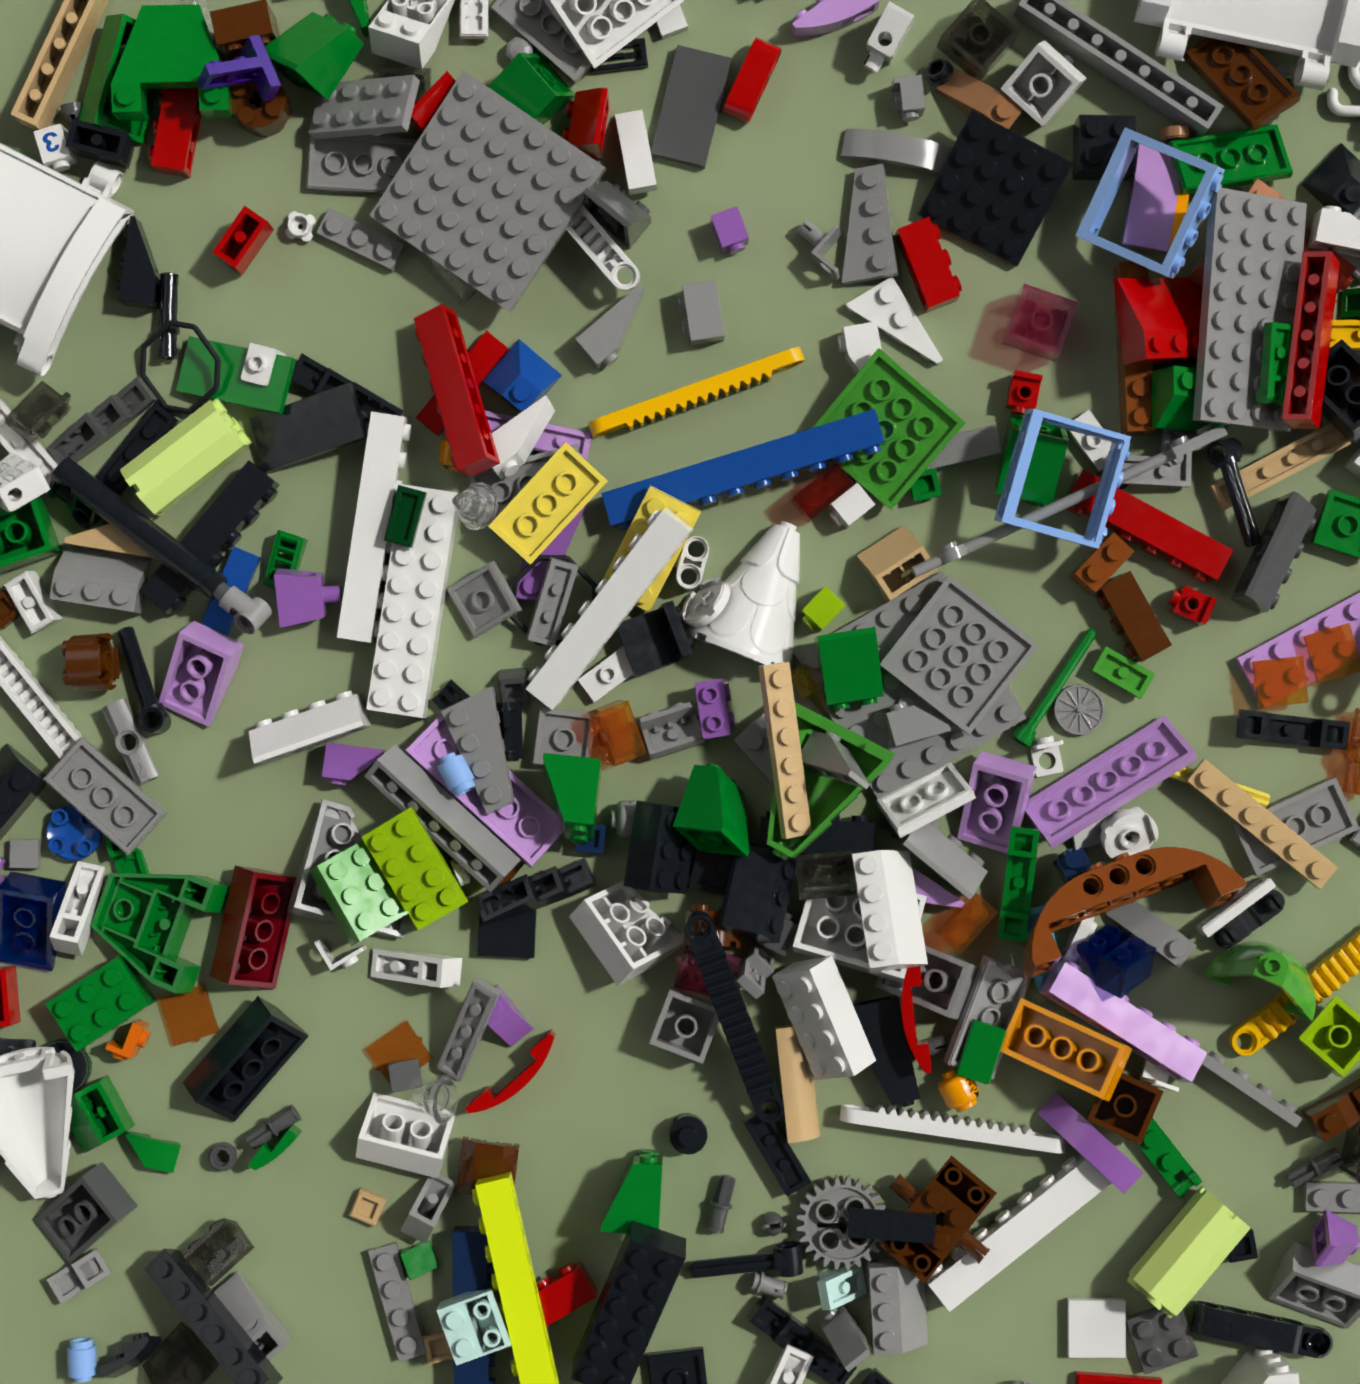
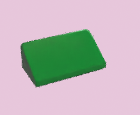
[955,1019,1006,1085]

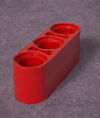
[723,37,782,123]

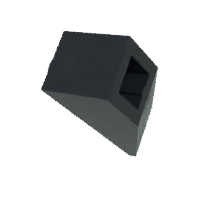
[116,216,160,310]

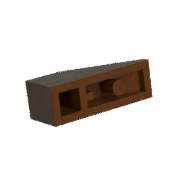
[1301,1079,1360,1142]

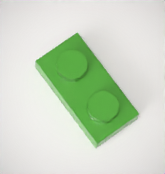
[1090,646,1155,699]

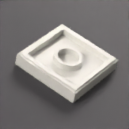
[1067,1298,1126,1358]

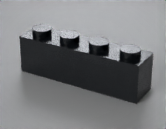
[758,811,875,856]

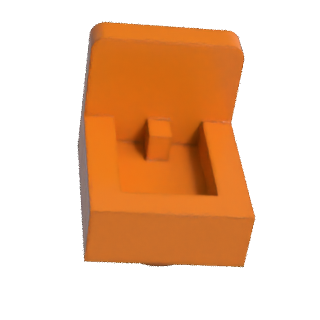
[105,1019,150,1060]

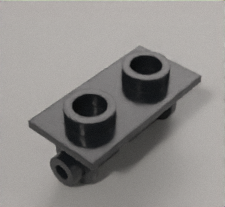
[496,702,524,759]

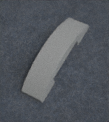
[840,129,952,176]

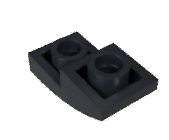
[99,1332,162,1378]

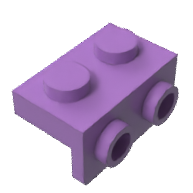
[695,678,736,739]

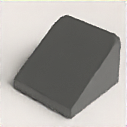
[498,668,529,703]
[388,1058,423,1093]

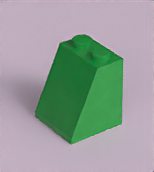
[264,12,364,100]
[488,53,575,125]
[994,414,1069,507]
[814,627,884,710]
[543,753,601,844]
[673,763,749,857]
[601,1149,663,1234]

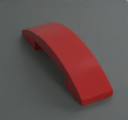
[901,966,932,1073]
[465,1030,556,1114]

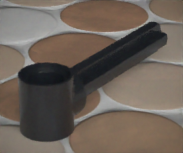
[1206,438,1261,547]
[118,627,171,734]
[690,1241,804,1278]

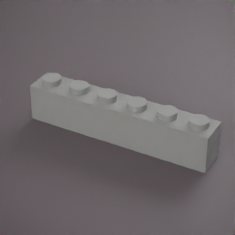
[364,744,521,893]

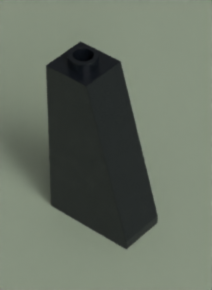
[853,995,920,1107]

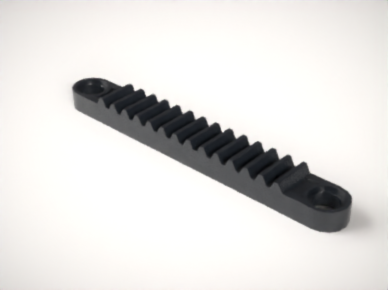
[685,911,784,1123]

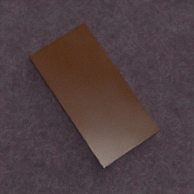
[1183,37,1300,132]

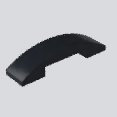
[1236,709,1350,750]

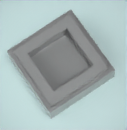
[9,839,41,868]

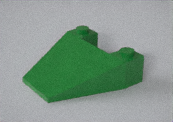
[111,4,233,121]
[90,873,230,994]

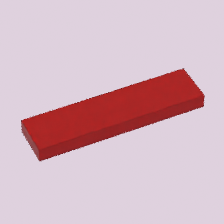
[415,330,509,436]

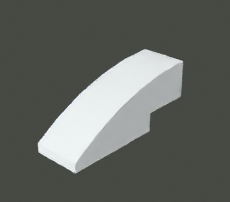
[615,110,657,195]

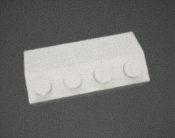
[249,690,371,764]
[852,850,928,973]

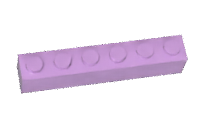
[1039,961,1207,1083]

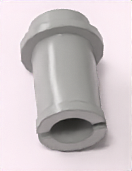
[750,1271,788,1300]

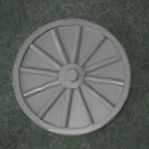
[1053,684,1105,735]

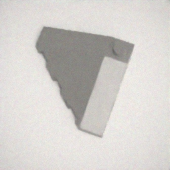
[287,799,409,939]

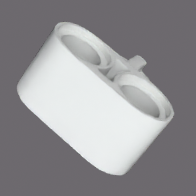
[673,536,709,591]

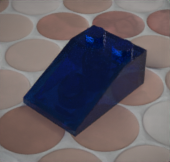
[0,872,66,971]

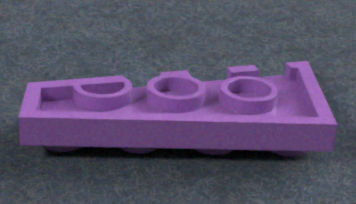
[516,503,588,602]

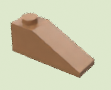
[935,67,1023,130]

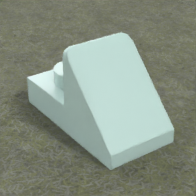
[817,1265,867,1311]

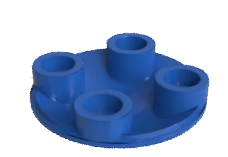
[46,804,103,861]

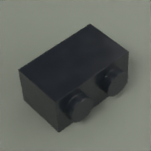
[65,119,136,169]

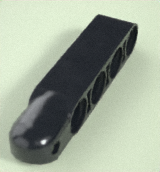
[1190,1301,1333,1358]

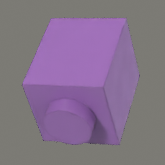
[710,206,749,255]

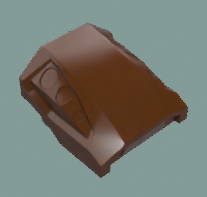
[456,1136,520,1195]

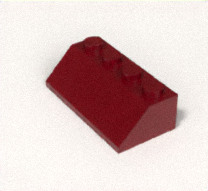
[210,865,296,989]

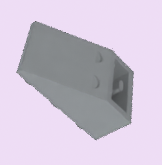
[214,1271,292,1360]

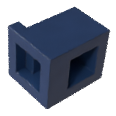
[1053,848,1092,884]

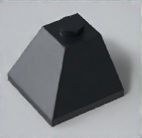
[1301,143,1360,215]

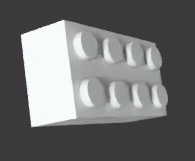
[772,955,876,1080]

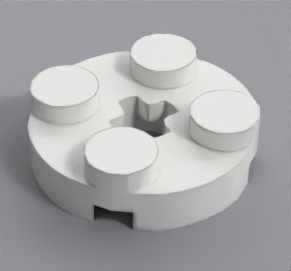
[1100,806,1159,859]

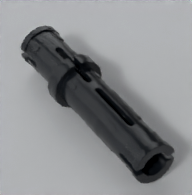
[157,272,180,360]

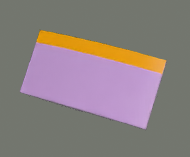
[1121,144,1189,255]

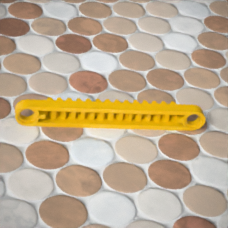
[588,347,805,437]
[1228,930,1360,1056]

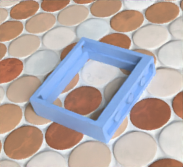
[1075,127,1225,279]
[994,409,1131,549]

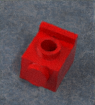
[1005,370,1043,416]
[1168,585,1217,626]

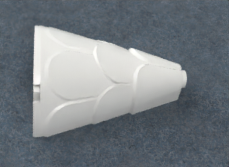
[685,521,800,670]
[0,1047,75,1199]

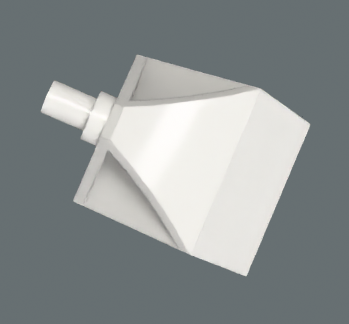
[1001,40,1087,127]

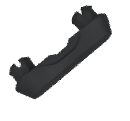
[1214,889,1285,948]

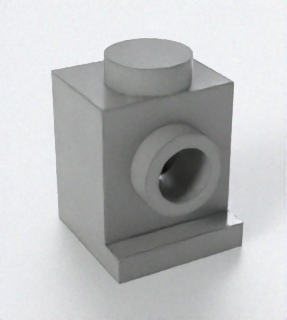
[891,75,925,122]

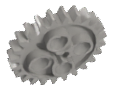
[796,1175,886,1270]

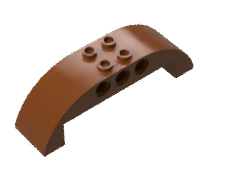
[1023,847,1247,980]

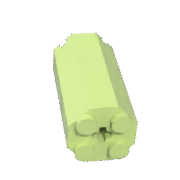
[120,398,252,517]
[1126,1186,1250,1318]

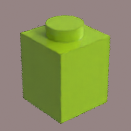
[801,586,846,631]

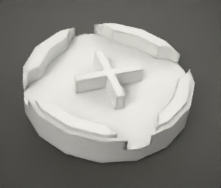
[682,577,731,629]

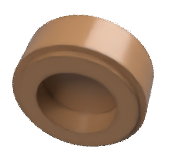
[1160,125,1189,142]

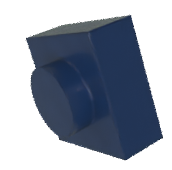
[575,824,606,854]

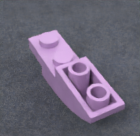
[791,0,880,37]

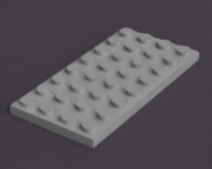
[1193,187,1307,432]

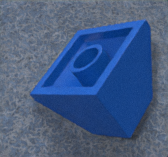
[483,339,562,413]

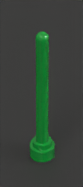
[1011,629,1096,748]

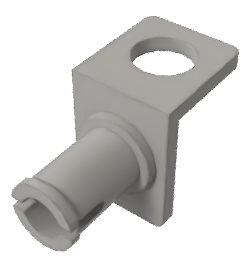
[797,219,841,281]

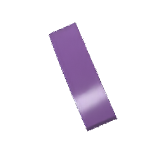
[1037,1093,1143,1194]

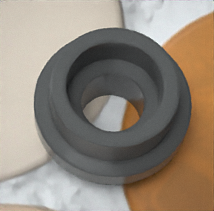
[208,1142,237,1171]

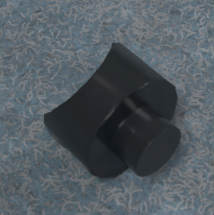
[669,1113,708,1155]

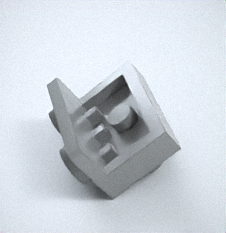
[638,702,705,759]

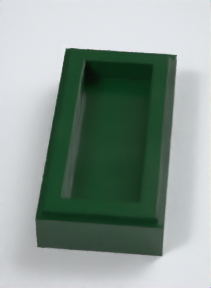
[384,485,427,549]

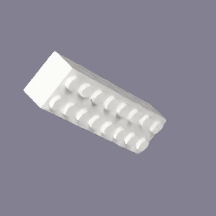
[366,484,461,719]

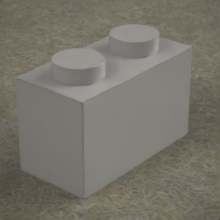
[678,280,725,346]

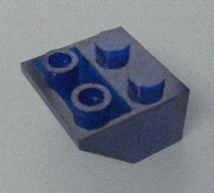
[1076,924,1156,998]

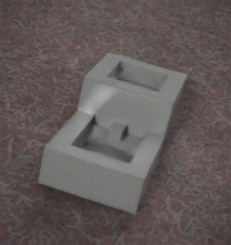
[736,942,775,999]
[46,1248,112,1304]

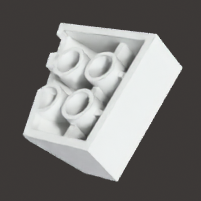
[569,881,684,986]

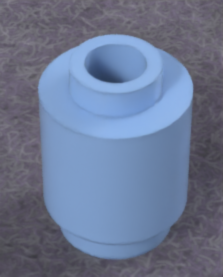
[437,752,476,797]
[67,1337,98,1383]

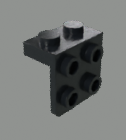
[617,600,694,676]

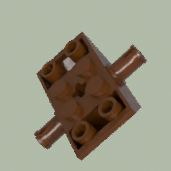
[880,1155,997,1284]

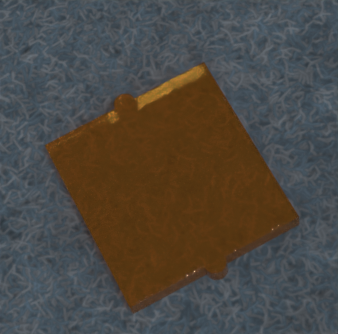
[1303,623,1360,684]
[1252,656,1309,708]
[159,984,220,1046]
[366,1020,433,1086]

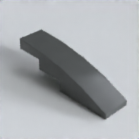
[47,377,158,464]

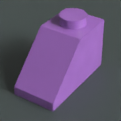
[322,743,387,785]
[488,985,533,1047]
[1311,1210,1360,1267]

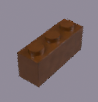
[1095,571,1172,663]

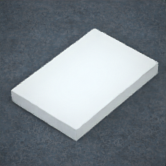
[875,762,976,838]

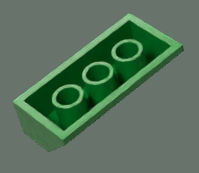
[79,14,158,144]

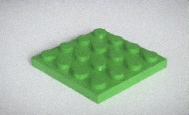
[813,348,966,510]

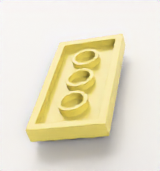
[488,441,608,565]
[603,485,701,613]

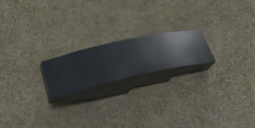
[291,353,404,424]
[475,858,597,924]
[746,1294,857,1384]

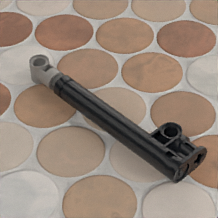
[48,457,272,635]

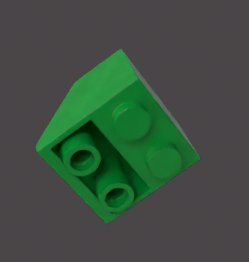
[70,1075,135,1153]

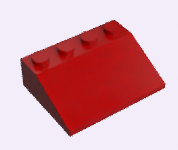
[1113,277,1203,365]

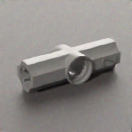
[102,698,161,786]

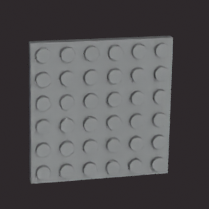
[369,70,606,313]
[795,571,1026,799]

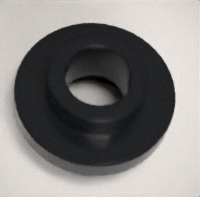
[926,58,953,86]

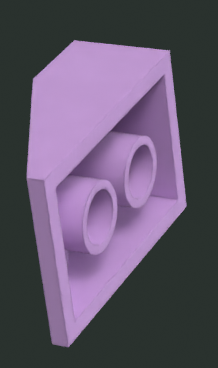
[158,621,244,727]
[957,751,1036,854]

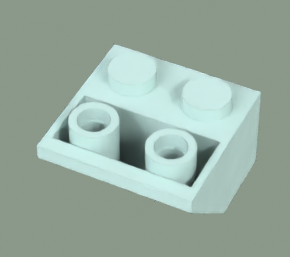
[436,1289,511,1366]

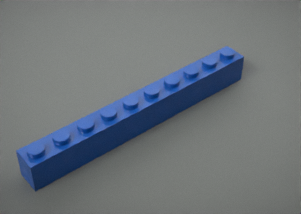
[601,409,886,530]

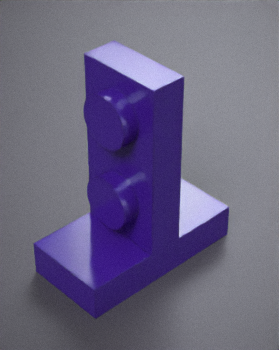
[198,35,281,102]

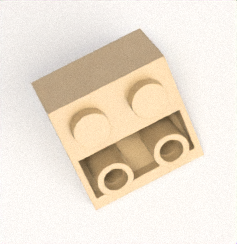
[857,525,938,603]

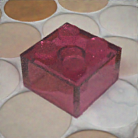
[1001,284,1078,362]

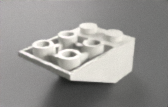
[368,0,455,70]

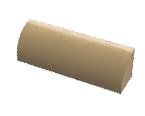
[774,1024,820,1143]

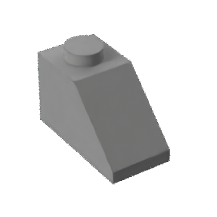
[884,702,951,746]
[400,1174,457,1244]

